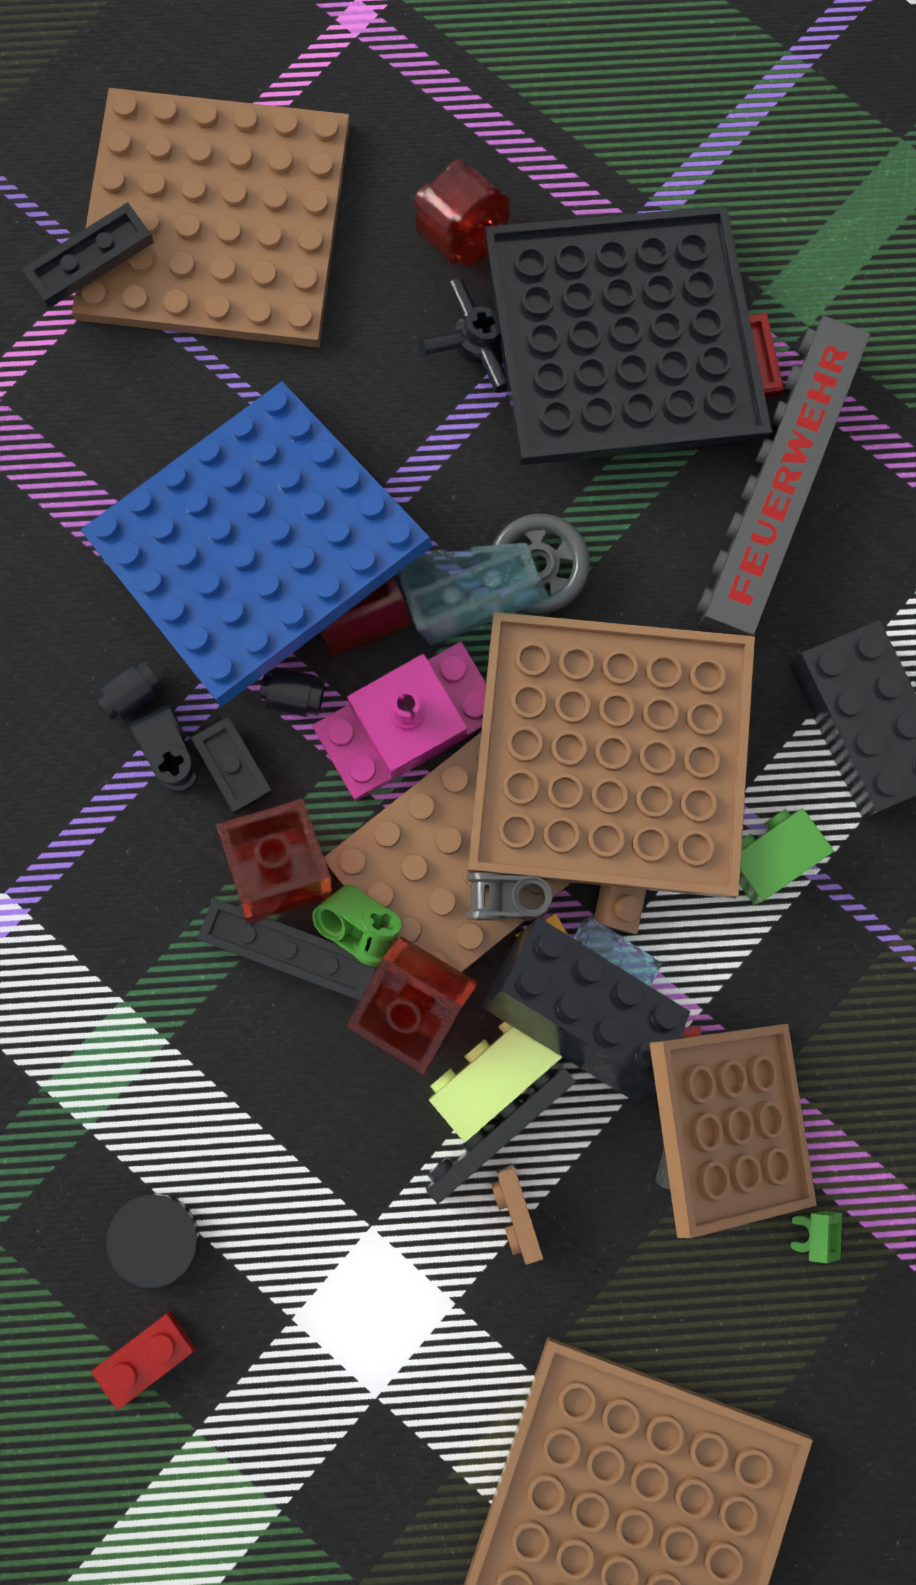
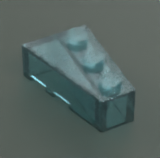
[398,543,549,646]

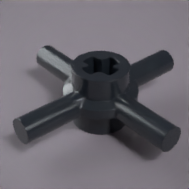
[419,278,508,393]

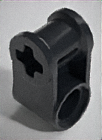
[129,704,199,792]

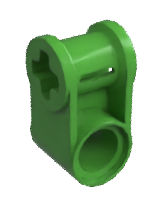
[312,885,402,967]

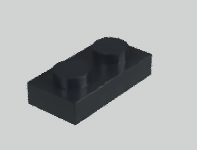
[191,717,273,815]

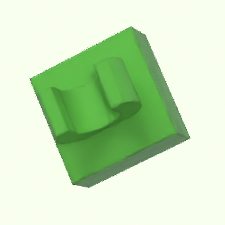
[791,1210,842,1264]

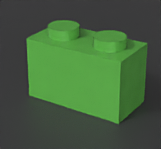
[739,808,834,905]

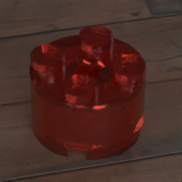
[414,159,510,267]

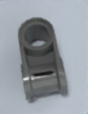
[466,873,553,921]

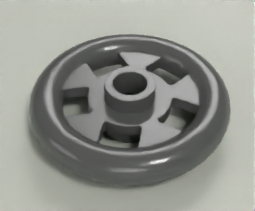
[488,514,590,615]

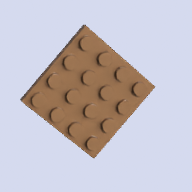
[650,1024,817,1238]

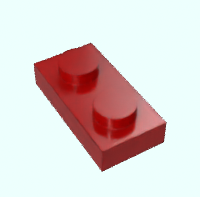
[91,1311,196,1411]

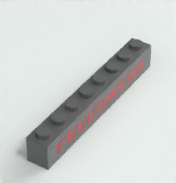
[696,315,870,636]

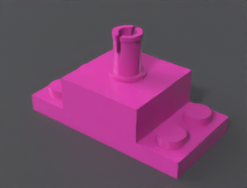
[312,642,486,802]

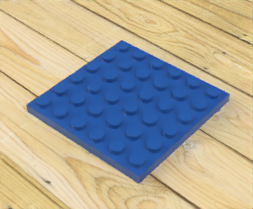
[80,381,433,707]

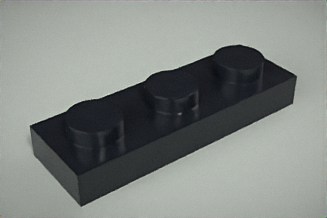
[22,202,154,309]

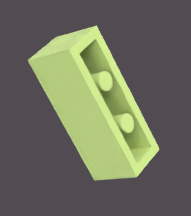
[429,1022,562,1143]

